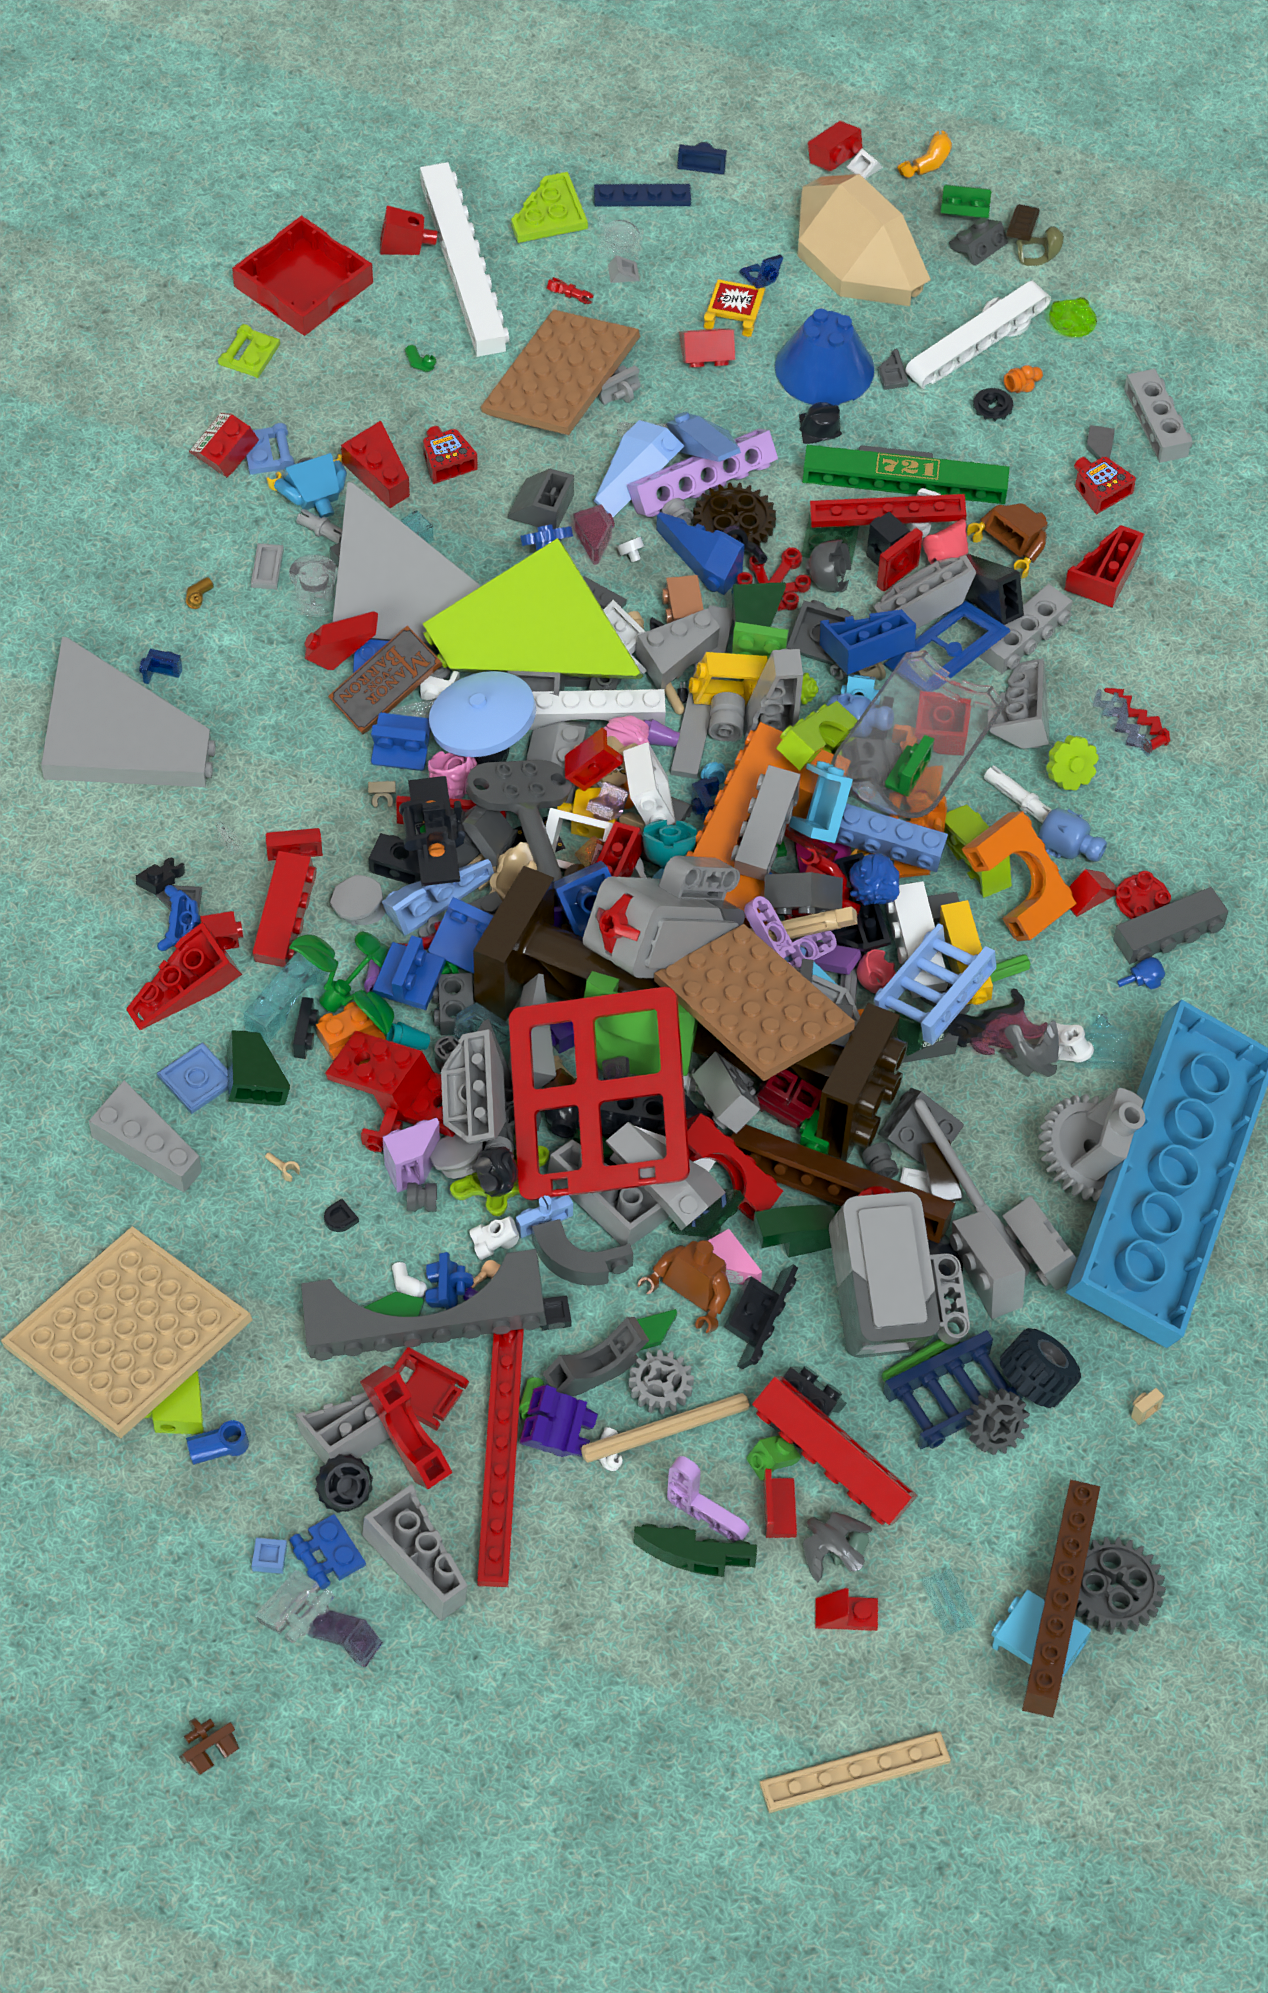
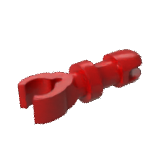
[546,277,594,304]

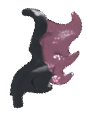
[919,988,1047,1055]

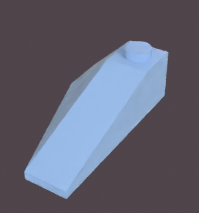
[594,420,684,518]
[382,859,494,936]

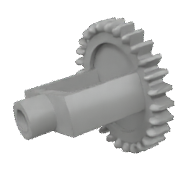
[1038,1088,1145,1202]

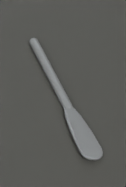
[914,1099,1030,1277]

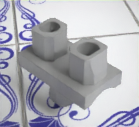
[599,365,641,405]

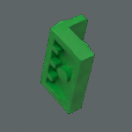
[941,184,991,218]
[885,735,934,797]

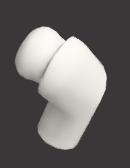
[392,1262,427,1297]

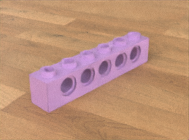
[627,429,778,517]

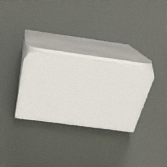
[847,149,883,179]

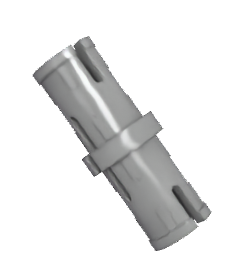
[296,509,342,543]

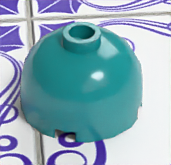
[642,820,697,869]

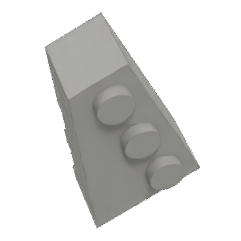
[949,1210,1025,1320]

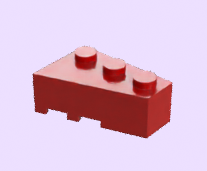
[1064,525,1145,608]

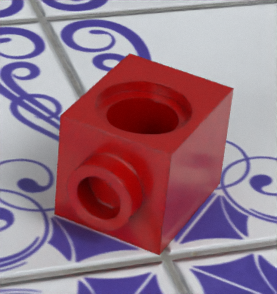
[200,911,243,950]

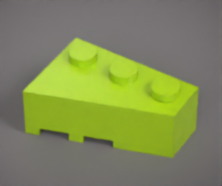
[944,804,1012,898]

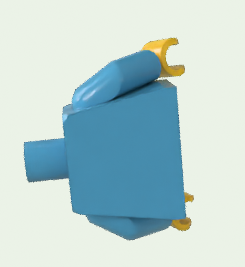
[266,453,347,518]

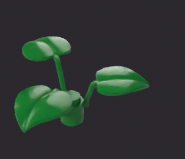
[289,931,394,1036]

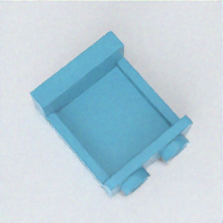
[789,761,853,843]
[991,1589,1091,1678]

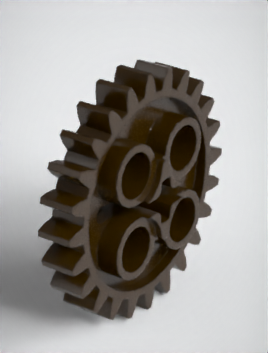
[693,482,776,546]

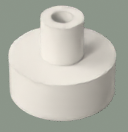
[617,537,644,563]

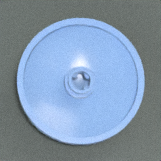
[429,671,536,757]

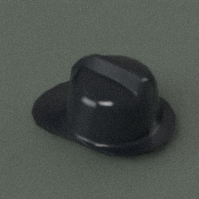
[799,402,842,444]

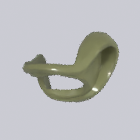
[1016,226,1064,266]

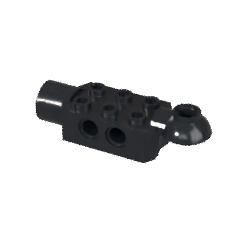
[544,1080,718,1138]

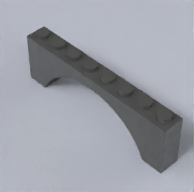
[301,1249,547,1360]

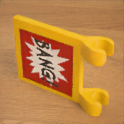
[703,279,765,337]

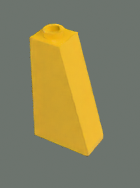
[939,900,993,1005]

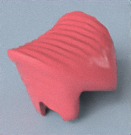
[922,519,969,564]

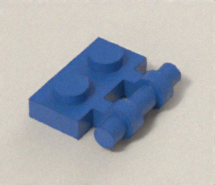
[289,1514,366,1590]

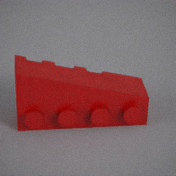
[252,851,317,968]

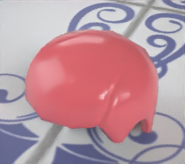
[856,949,896,994]

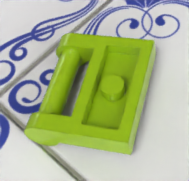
[218,324,280,378]

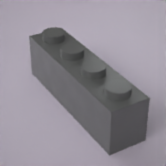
[1113,887,1229,964]

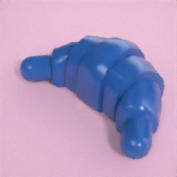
[157,885,201,951]

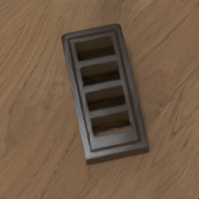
[1006,204,1040,241]

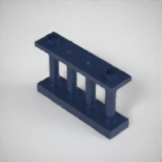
[883,1330,1023,1450]

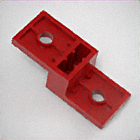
[325,1030,455,1137]

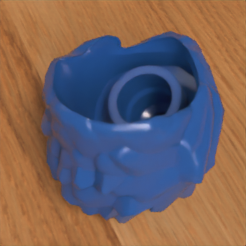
[849,853,900,905]

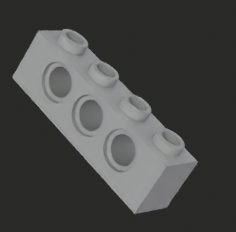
[1124,369,1192,463]
[979,584,1072,674]

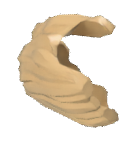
[489,842,537,901]

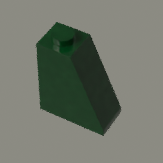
[731,582,786,627]
[227,1030,290,1106]

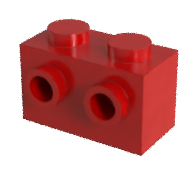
[808,121,863,171]

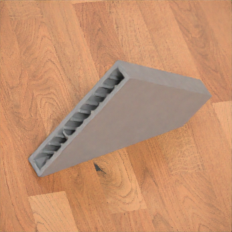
[333,482,481,649]
[41,637,216,787]

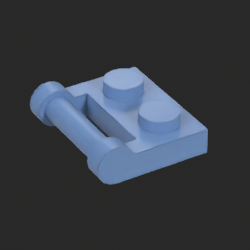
[246,423,295,475]

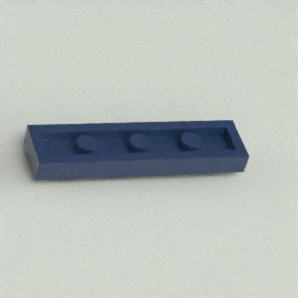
[594,184,691,207]

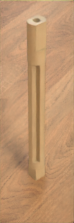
[749,906,858,941]

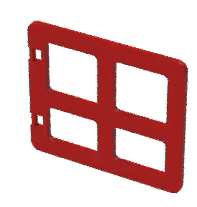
[509,987,690,1201]

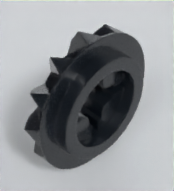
[973,388,1014,422]

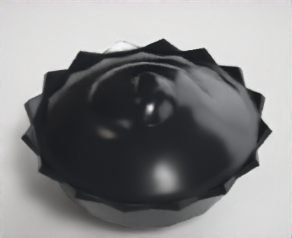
[315,1454,373,1513]

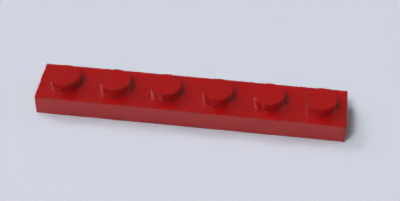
[810,494,967,528]

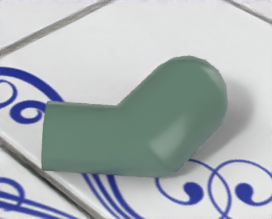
[831,1531,869,1566]

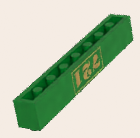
[802,445,1010,505]

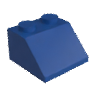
[554,861,612,937]

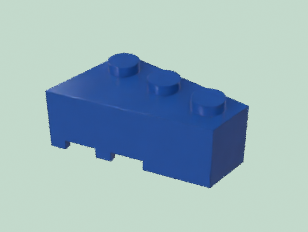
[819,609,916,675]

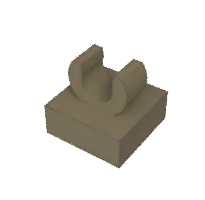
[368,781,396,808]

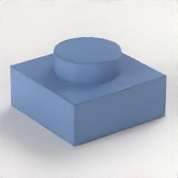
[252,1538,287,1574]

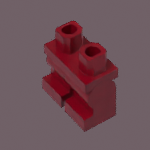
[755,1069,822,1129]

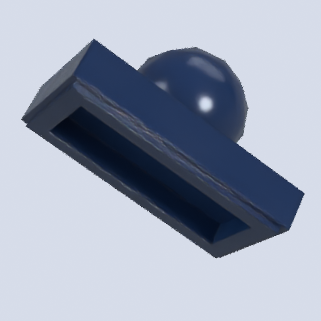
[677,142,727,175]

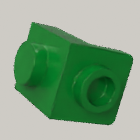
[800,1109,829,1155]

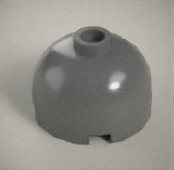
[806,539,851,592]

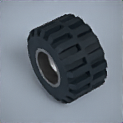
[1000,1328,1081,1408]

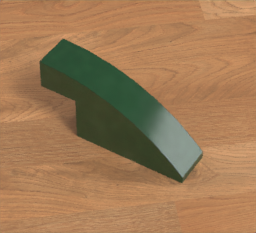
[754,1205,841,1258]

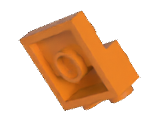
[316,1001,386,1065]

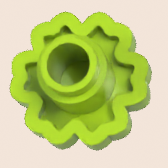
[1046,735,1099,791]

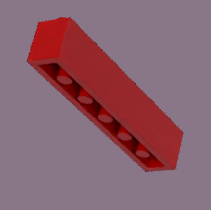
[752,1376,918,1525]

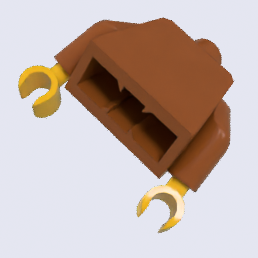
[967,503,1048,578]

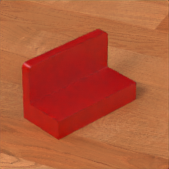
[565,728,623,791]
[266,828,323,861]
[763,1469,797,1538]

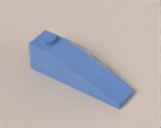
[667,412,741,462]

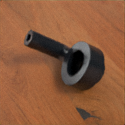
[723,526,768,564]

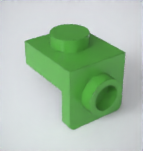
[746,1435,801,1481]

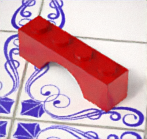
[686,1113,783,1221]
[360,1365,453,1489]

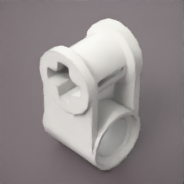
[1037,1023,1094,1062]

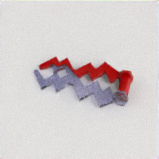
[1093,688,1171,757]

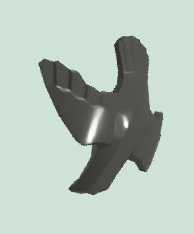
[999,1021,1059,1077]
[803,1512,873,1583]

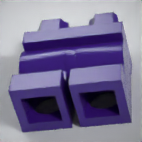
[519,1385,598,1457]

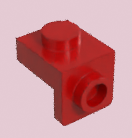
[361,1107,403,1152]

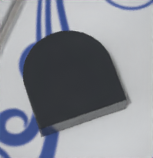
[324,1199,359,1232]

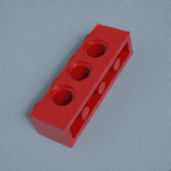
[596,821,643,877]

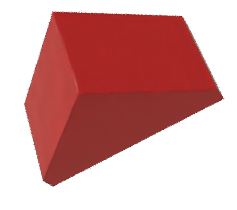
[1069,869,1117,917]

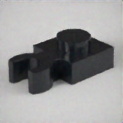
[135,857,185,895]

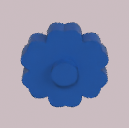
[520,525,573,551]

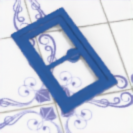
[884,601,1010,693]

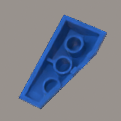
[656,512,745,595]

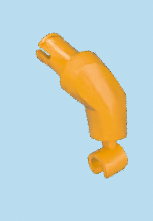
[897,130,952,178]

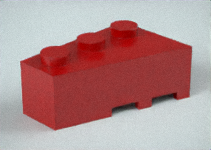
[341,421,410,508]

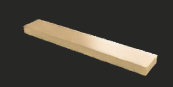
[759,1731,951,1813]

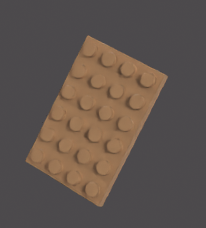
[481,309,640,435]
[654,924,855,1081]

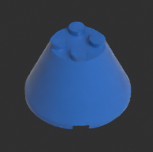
[775,308,874,406]

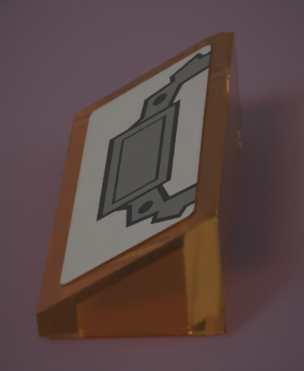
[575,836,606,867]

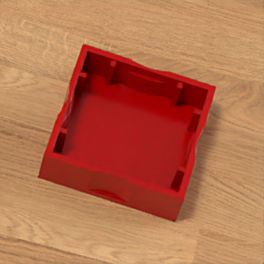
[232,215,373,336]

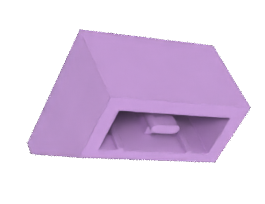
[383,1118,440,1193]

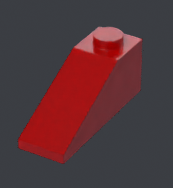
[305,611,378,670]

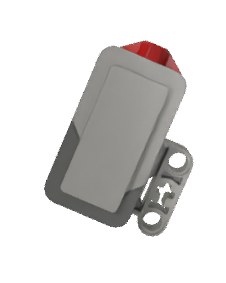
[583,856,745,978]
[829,1186,970,1358]

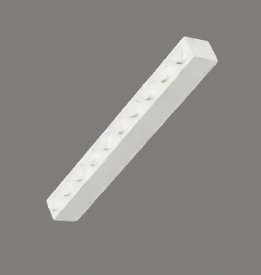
[420,162,509,357]

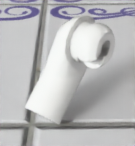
[599,1427,623,1471]

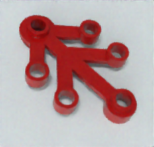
[737,547,811,611]

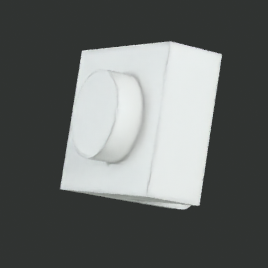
[420,671,460,703]

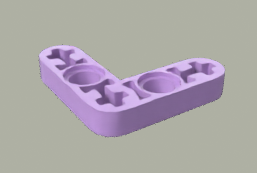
[744,896,836,968]
[667,1456,750,1542]

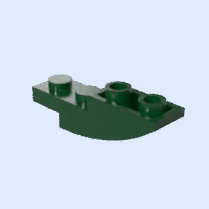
[634,1524,757,1577]

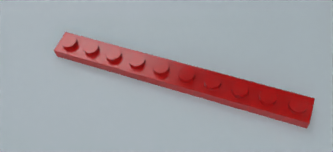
[477,1329,524,1587]

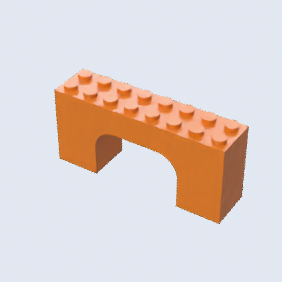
[686,722,850,928]

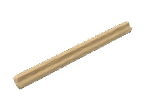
[581,1393,750,1463]

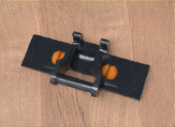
[399,776,465,886]

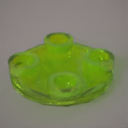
[1049,297,1097,337]

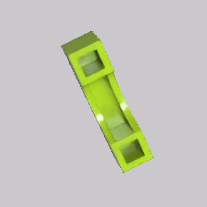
[776,701,860,771]

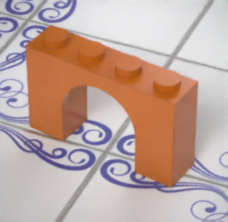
[962,811,1076,941]

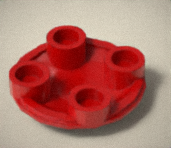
[1115,871,1171,919]

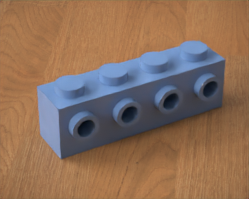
[836,804,948,872]

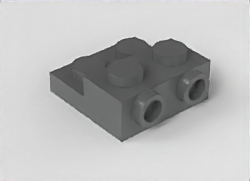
[787,600,854,665]

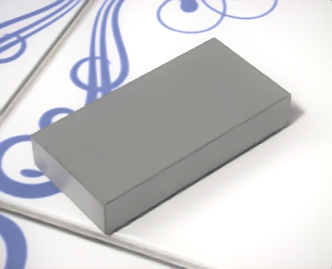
[251,543,284,590]

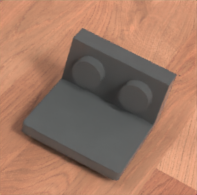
[878,1088,964,1166]

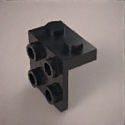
[768,1366,847,1449]

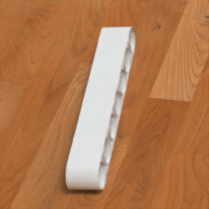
[905,281,1051,389]

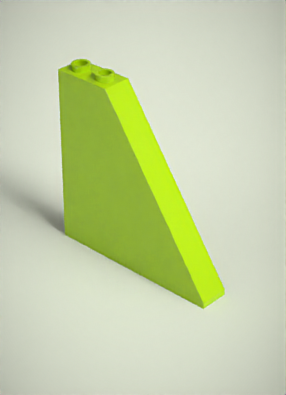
[422,538,644,679]

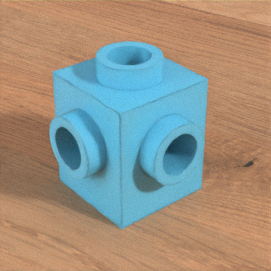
[841,674,879,706]

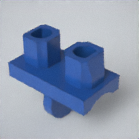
[425,1252,474,1310]

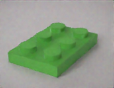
[732,622,788,681]

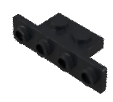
[724,1264,798,1370]

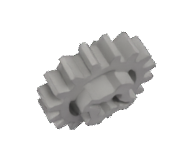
[629,1350,694,1414]

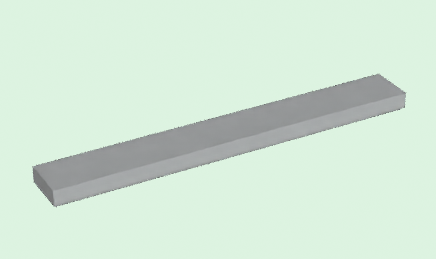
[671,605,733,779]

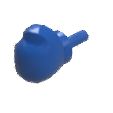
[1117,957,1165,989]

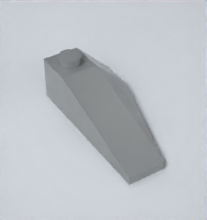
[508,973,556,1089]

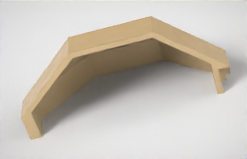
[797,174,931,306]

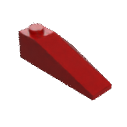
[126,922,242,1030]

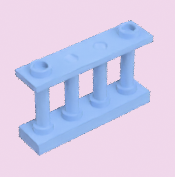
[874,923,996,1045]

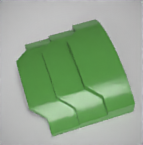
[584,971,698,1078]

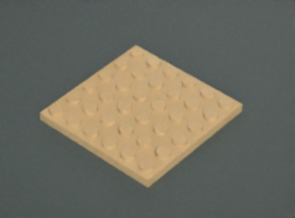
[1,1226,252,1439]

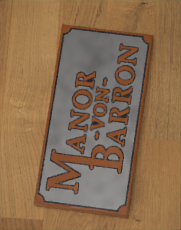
[328,625,443,734]

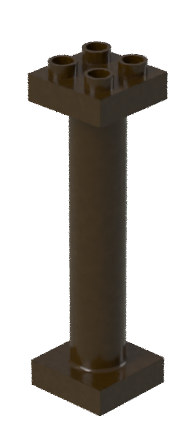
[473,866,908,1162]

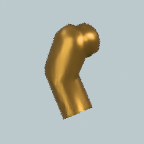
[185,577,214,609]

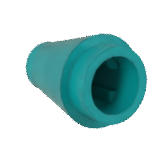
[386,1022,430,1050]

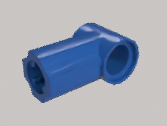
[186,1420,249,1465]

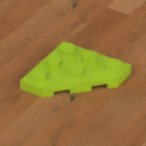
[511,172,588,243]

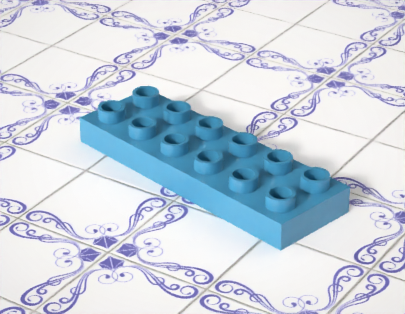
[1065,999,1268,1348]

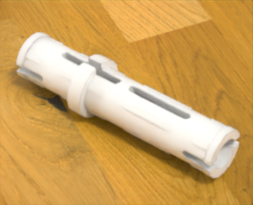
[984,766,1052,824]

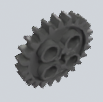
[1076,1537,1166,1635]

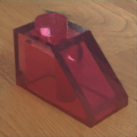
[573,504,615,565]

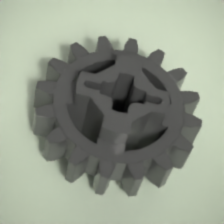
[965,1388,1030,1455]

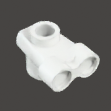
[469,1216,519,1260]

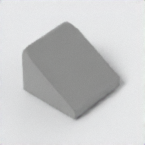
[608,255,639,283]

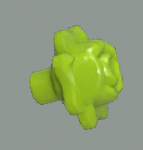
[801,673,818,705]

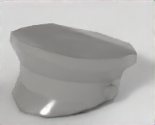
[330,875,386,926]
[430,1134,483,1179]

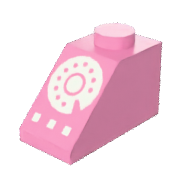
[708,1229,762,1285]

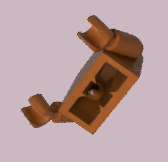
[638,1240,731,1333]

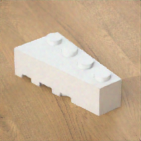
[885,882,948,998]

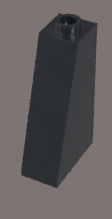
[965,554,1024,625]

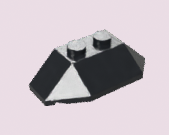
[831,852,892,952]

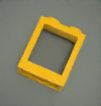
[689,652,768,707]

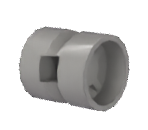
[709,692,746,742]

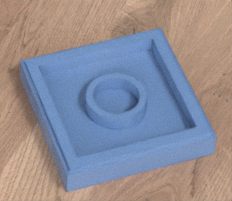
[157,1042,228,1114]

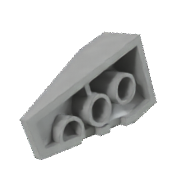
[989,658,1049,749]
[605,1122,726,1231]

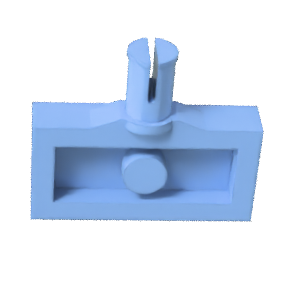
[516,1195,573,1238]

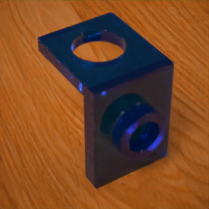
[739,254,784,289]

